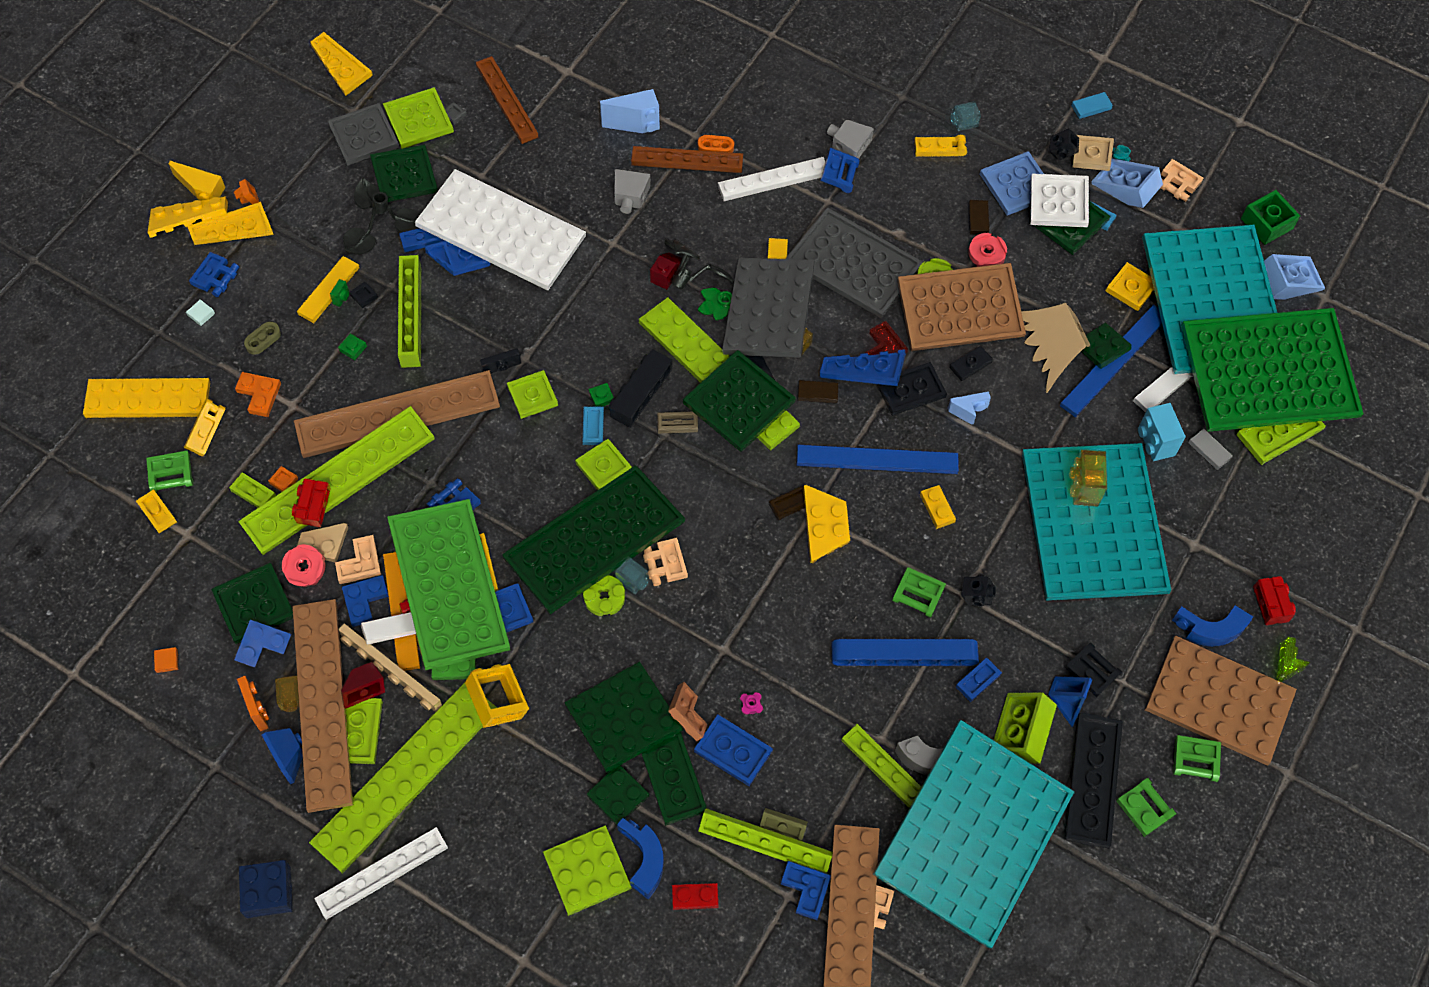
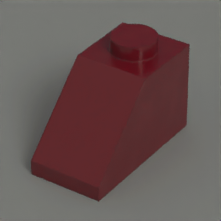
[650,252,682,290]
[341,662,385,709]

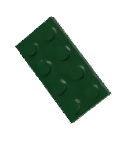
[641,732,707,826]

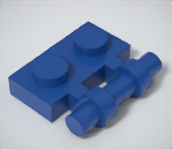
[189,252,239,297]
[426,478,481,510]

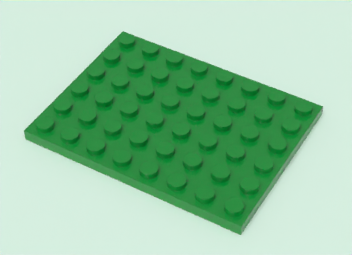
[1181,308,1364,432]

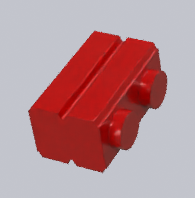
[292,478,331,527]
[1253,576,1296,625]

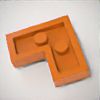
[235,372,281,417]
[237,676,269,732]

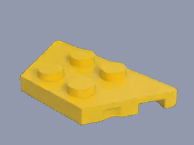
[803,485,850,563]

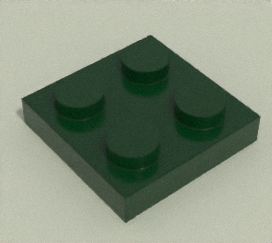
[1081,322,1131,369]
[587,765,649,826]

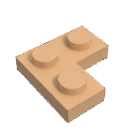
[335,535,381,584]

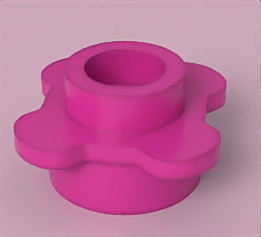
[740,692,763,714]

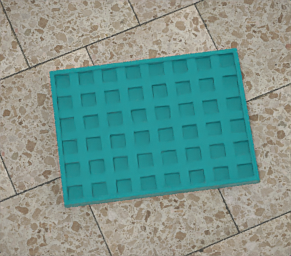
[1142,225,1277,374]
[1022,443,1172,601]
[873,720,1074,949]

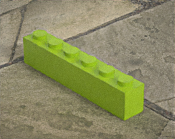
[398,255,421,368]

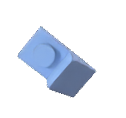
[948,391,991,424]

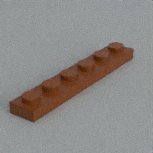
[476,56,538,144]
[631,146,743,173]

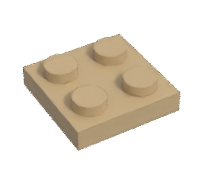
[1073,135,1114,171]

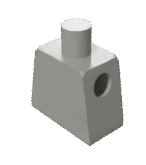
[827,120,874,159]
[615,169,651,214]

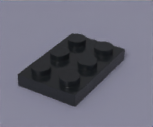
[877,362,947,416]

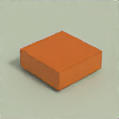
[268,466,298,492]
[154,647,179,673]

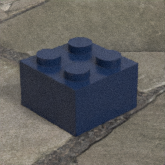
[239,860,293,918]

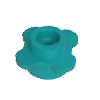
[1113,145,1131,161]

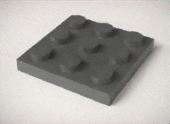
[327,103,399,166]

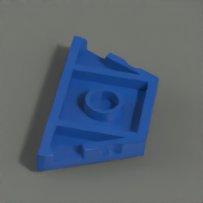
[425,241,491,276]

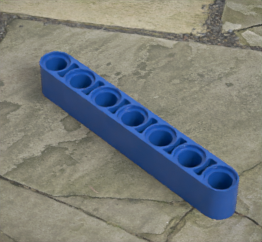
[831,639,979,666]

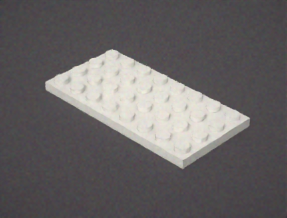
[415,169,586,290]

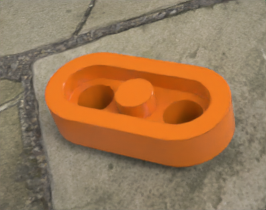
[698,135,734,153]

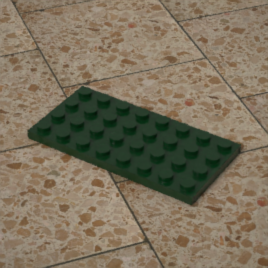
[502,465,685,615]

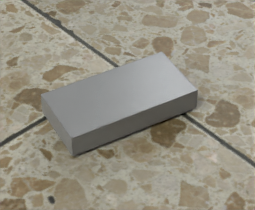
[1188,429,1233,470]

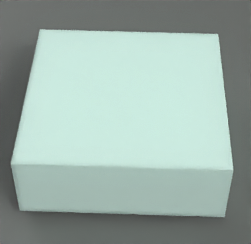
[186,300,215,326]

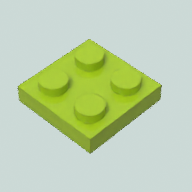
[507,370,558,419]
[575,439,632,490]

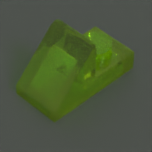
[1276,637,1310,682]

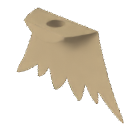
[1021,303,1090,393]

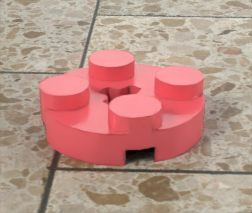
[968,233,1007,267]
[282,544,325,587]

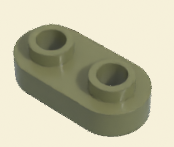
[244,322,281,355]

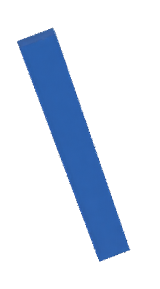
[1060,305,1162,418]
[797,445,959,474]

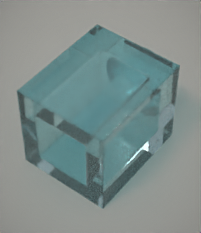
[951,101,981,131]
[615,557,649,594]

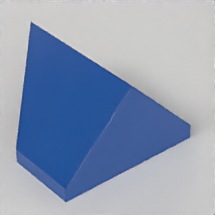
[1048,677,1092,727]

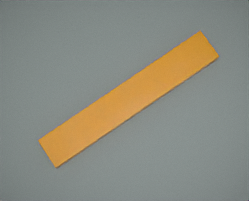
[383,552,420,671]

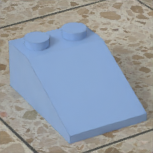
[600,89,660,133]
[1092,159,1163,208]
[1264,254,1325,300]

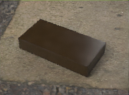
[969,200,989,235]
[798,380,838,403]
[769,485,805,520]

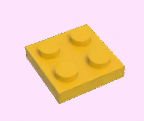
[1106,262,1154,311]

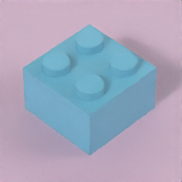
[1138,403,1186,461]

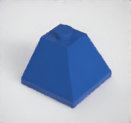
[261,728,303,784]

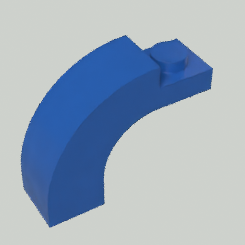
[1172,605,1253,647]
[617,818,663,899]

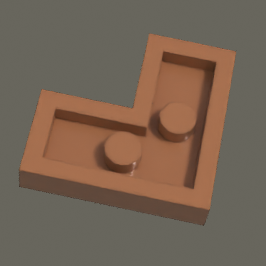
[668,682,707,741]

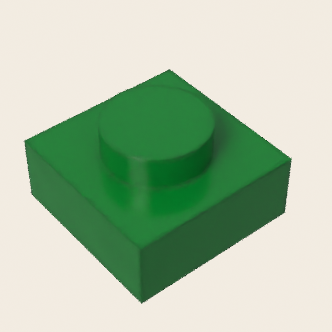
[330,279,349,307]
[338,333,367,360]
[589,383,614,407]

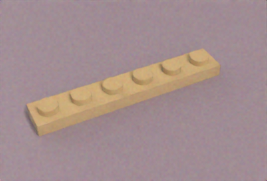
[338,624,442,712]

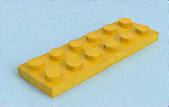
[83,378,210,418]

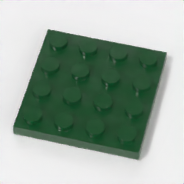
[683,350,796,452]
[564,662,683,773]

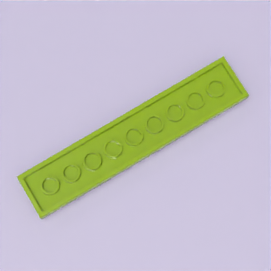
[639,297,800,451]
[238,406,435,555]
[309,683,497,874]

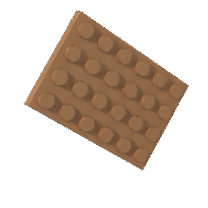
[897,263,1026,351]
[1145,636,1297,766]

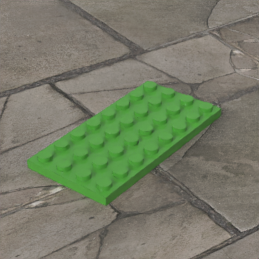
[387,499,510,670]

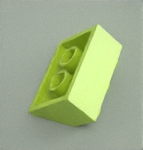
[994,693,1057,764]

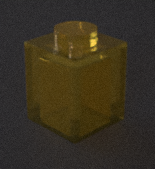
[275,676,299,712]

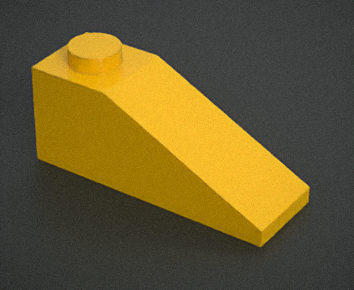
[168,161,225,201]

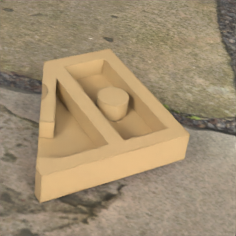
[297,523,348,562]

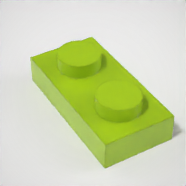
[229,472,276,508]

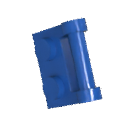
[820,148,860,193]

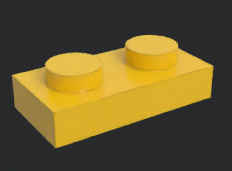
[920,485,956,529]
[136,489,177,533]

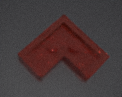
[865,321,908,355]

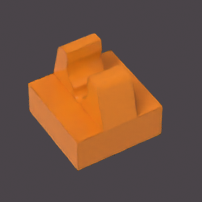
[234,179,259,204]

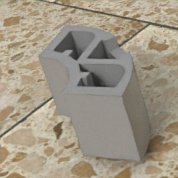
[895,736,943,777]

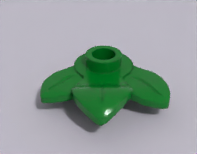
[698,288,732,320]

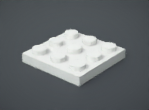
[1030,174,1089,227]

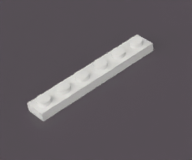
[718,157,825,201]
[314,827,448,920]

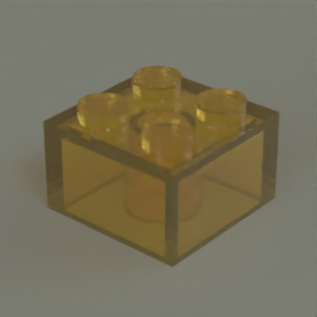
[1070,450,1107,507]

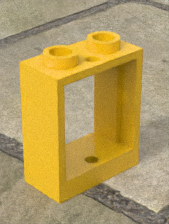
[465,664,529,728]

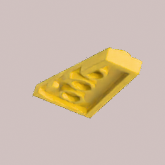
[310,32,373,96]
[148,196,228,238]
[187,202,274,245]

